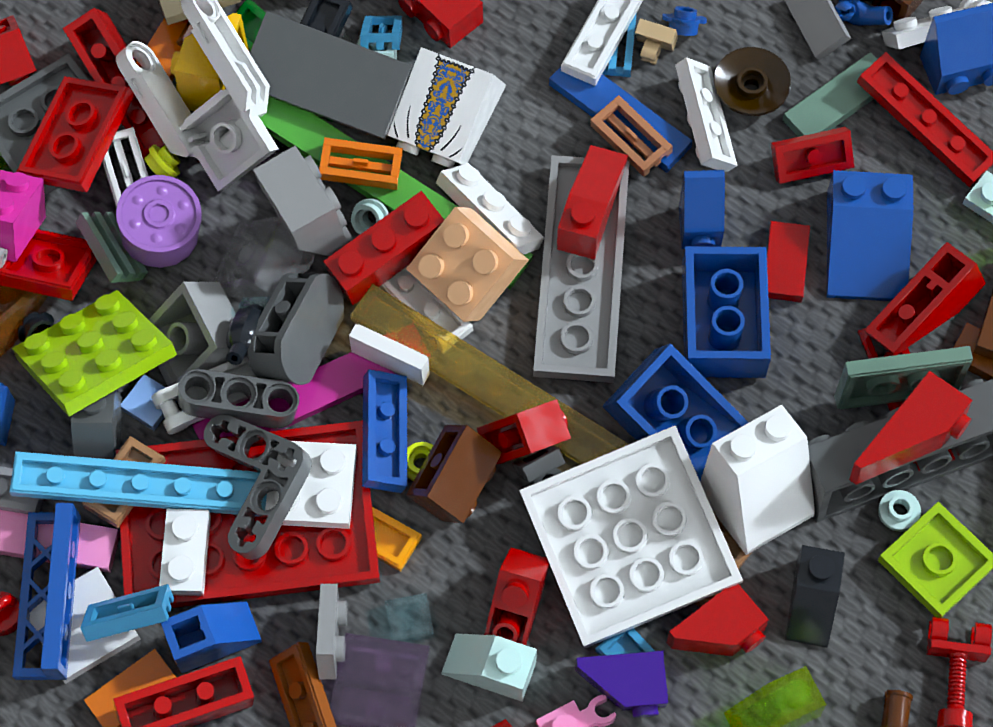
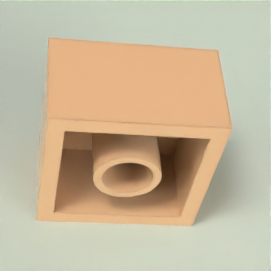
[406,207,529,322]

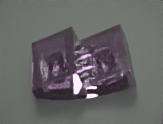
[330,633,430,727]

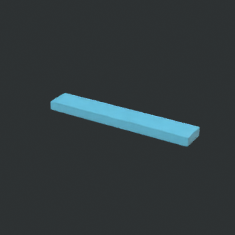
[9,451,267,517]

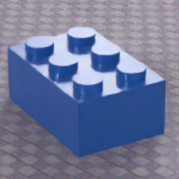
[682,246,771,378]

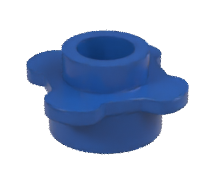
[662,6,707,36]

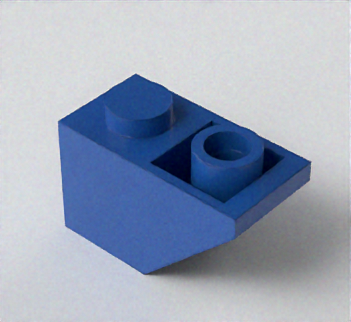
[161,601,262,673]

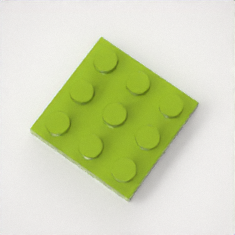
[12,290,177,417]

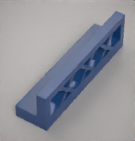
[12,503,81,680]

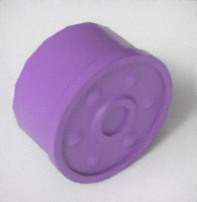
[116,175,202,268]

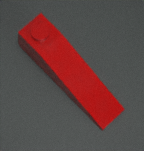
[63,8,165,160]

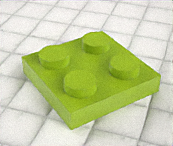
[877,501,993,618]

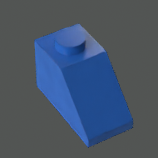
[679,170,725,249]

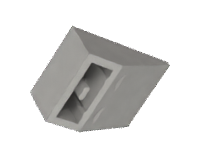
[253,145,353,256]

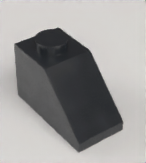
[785,545,845,648]

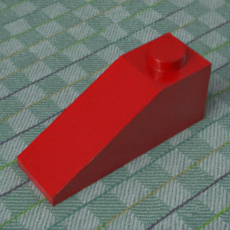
[557,145,628,260]
[864,242,986,355]
[849,371,973,485]

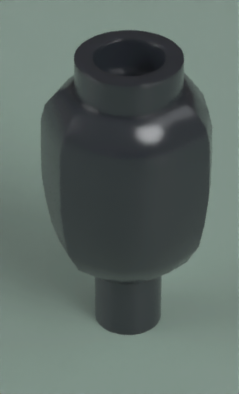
[226,304,264,365]

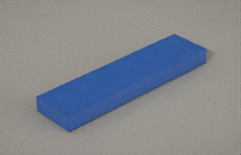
[549,67,692,173]

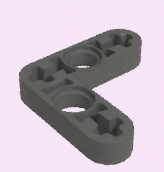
[204,414,312,560]

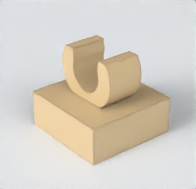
[635,18,678,65]

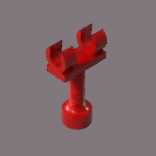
[926,617,992,727]

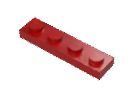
[857,52,993,188]

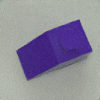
[575,651,668,717]

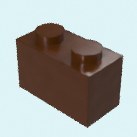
[406,425,502,523]

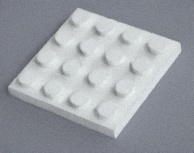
[520,426,743,648]

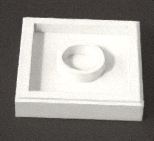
[29,567,141,684]

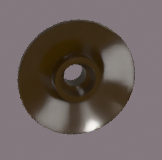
[714,47,791,116]

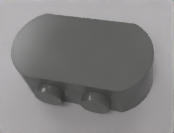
[247,273,344,385]

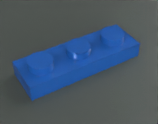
[362,369,407,493]

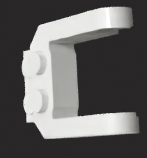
[116,0,279,191]

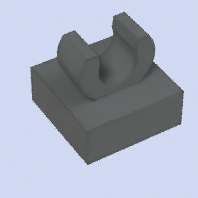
[512,446,565,485]

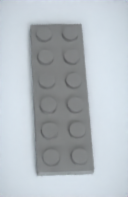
[533,155,629,383]

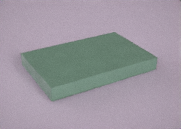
[834,346,973,410]

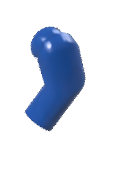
[835,0,893,26]

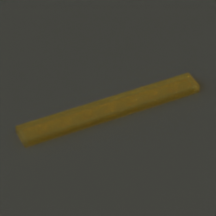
[350,284,629,465]

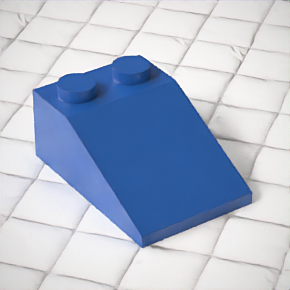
[827,170,914,301]
[602,343,749,481]

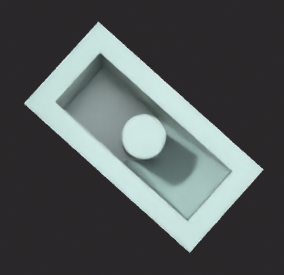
[441,634,537,702]

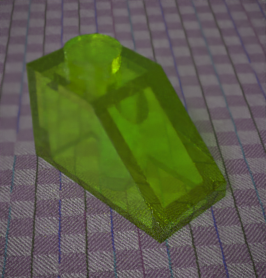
[724,666,827,727]

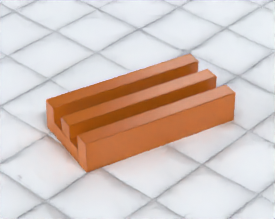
[319,137,403,190]

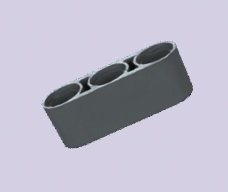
[178,369,299,429]

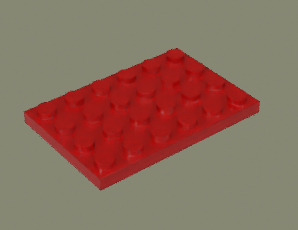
[116,420,380,608]

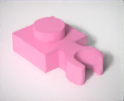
[536,695,616,727]

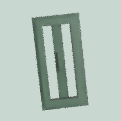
[75,212,148,283]

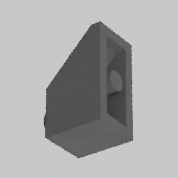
[71,389,123,460]

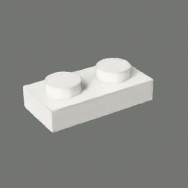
[159,508,211,596]

